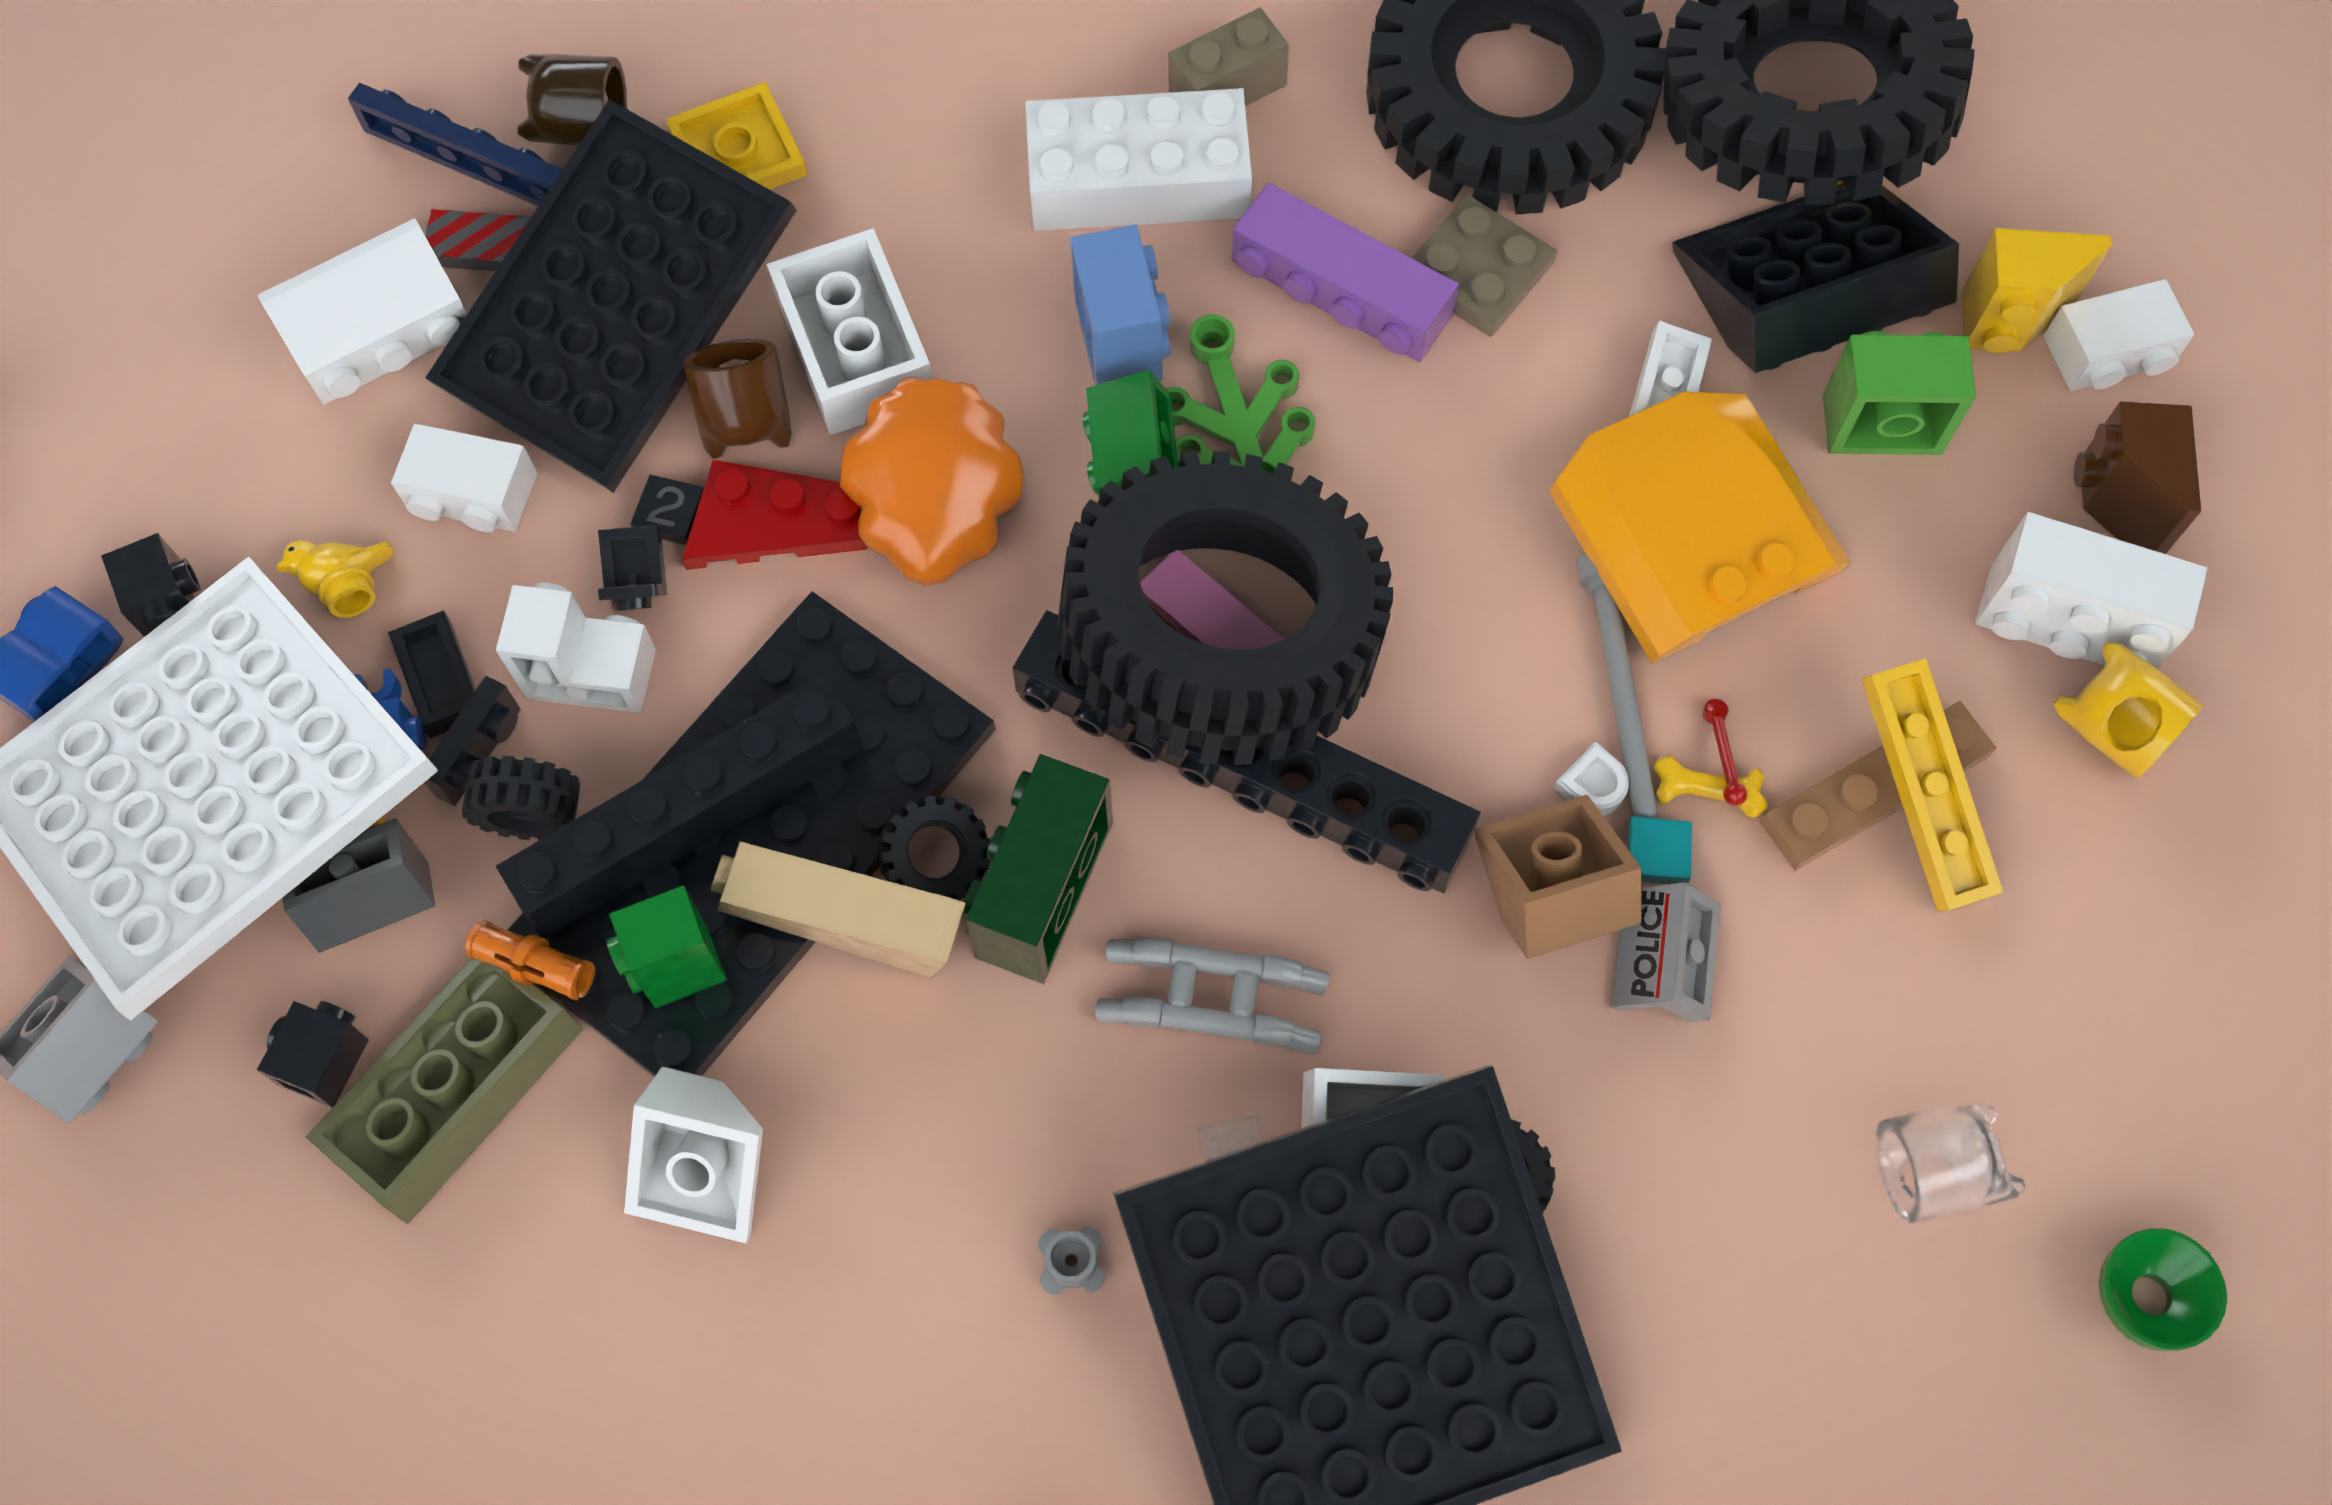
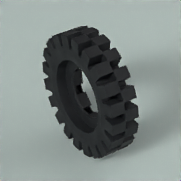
[1366,0,1666,215]
[1663,0,1975,205]

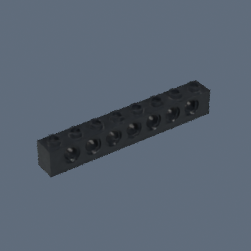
[1012,610,1481,894]

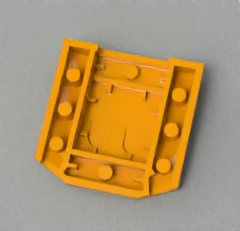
[1549,392,1851,664]

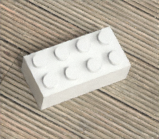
[1025,88,1252,231]

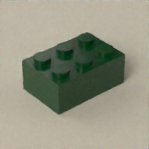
[962,754,1113,984]

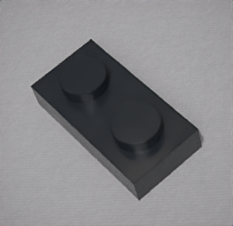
[424,676,521,806]

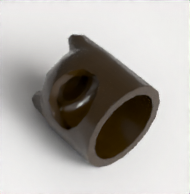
[517,54,627,145]

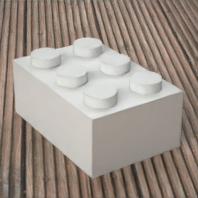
[767,228,933,436]
[1975,512,2208,669]

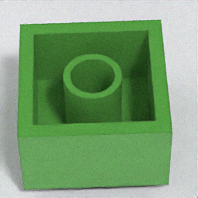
[1823,331,1976,455]

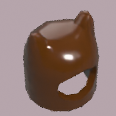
[683,339,792,459]

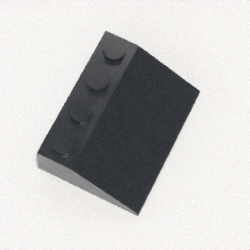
[1672,183,1959,373]

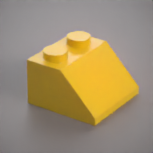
[1961,228,2112,354]

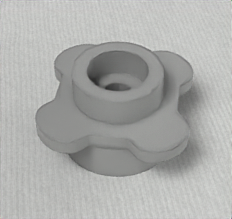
[1038,1227,1105,1295]

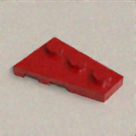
[682,460,868,570]

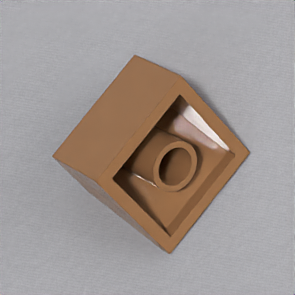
[1475,795,1641,959]

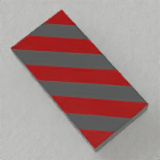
[425,209,531,271]

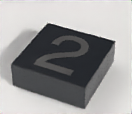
[630,475,704,545]

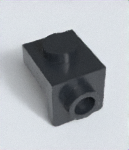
[598,525,667,611]

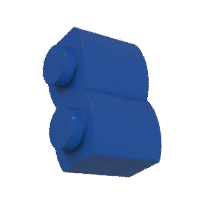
[0,586,124,722]

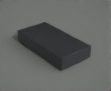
[388,610,476,738]

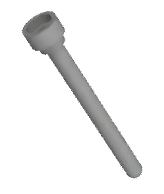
[1576,553,1657,818]

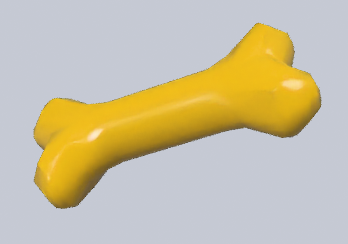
[1654,754,1767,819]

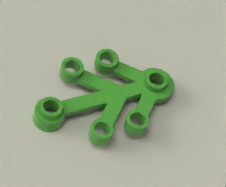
[1166,314,1315,474]

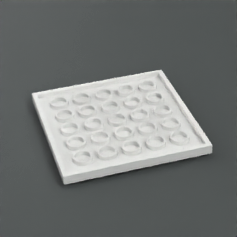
[0,557,438,1021]

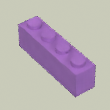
[1232,182,1459,362]

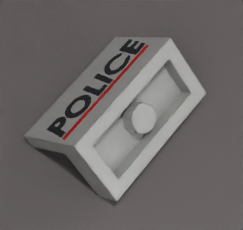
[1611,882,1721,1022]

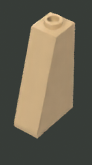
[711,842,966,978]

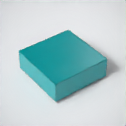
[1627,816,1692,884]

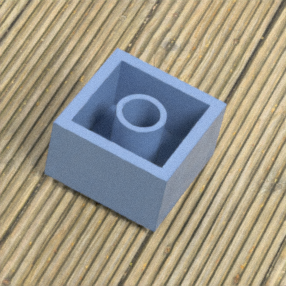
[1070,224,1171,385]

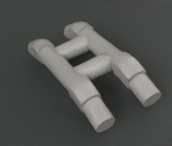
[1095,937,1329,1055]

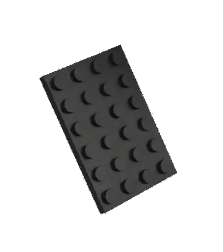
[425,99,797,493]

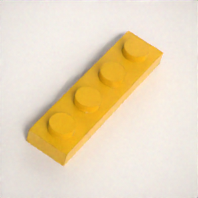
[1861,658,2004,912]

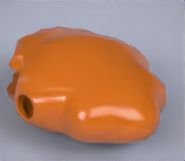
[840,377,1023,586]

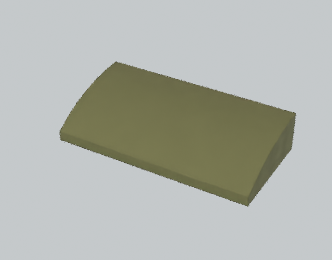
[305,959,583,1225]

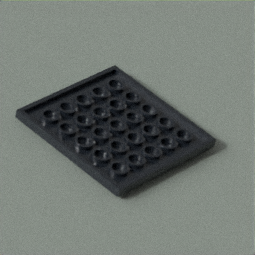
[1113,1065,1622,1505]

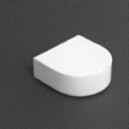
[1553,742,1629,816]

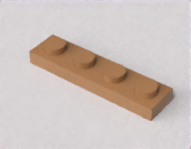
[1760,701,1997,871]

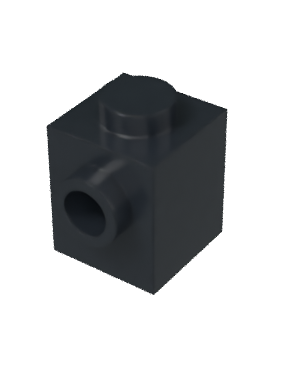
[101,533,201,637]
[257,1001,369,1108]

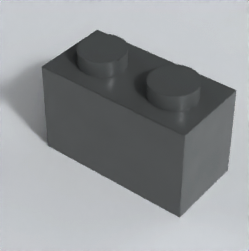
[283,819,436,953]

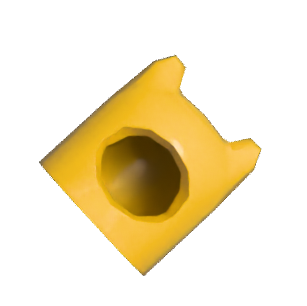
[2053,641,2205,780]

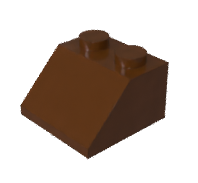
[2074,401,2201,554]

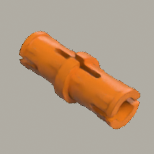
[465,920,595,1000]

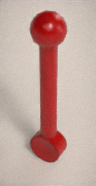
[1703,699,1747,806]

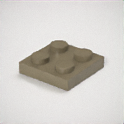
[1412,194,1557,337]

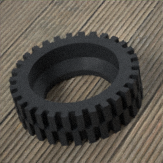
[1058,451,1393,765]

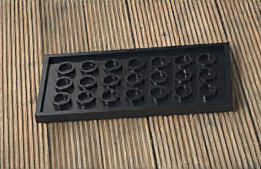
[508,591,996,1077]

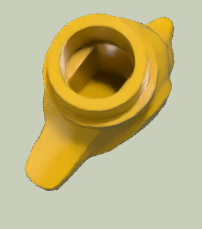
[276,540,394,618]

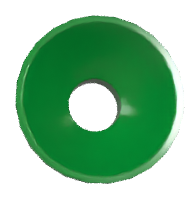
[2099,1228,2227,1351]

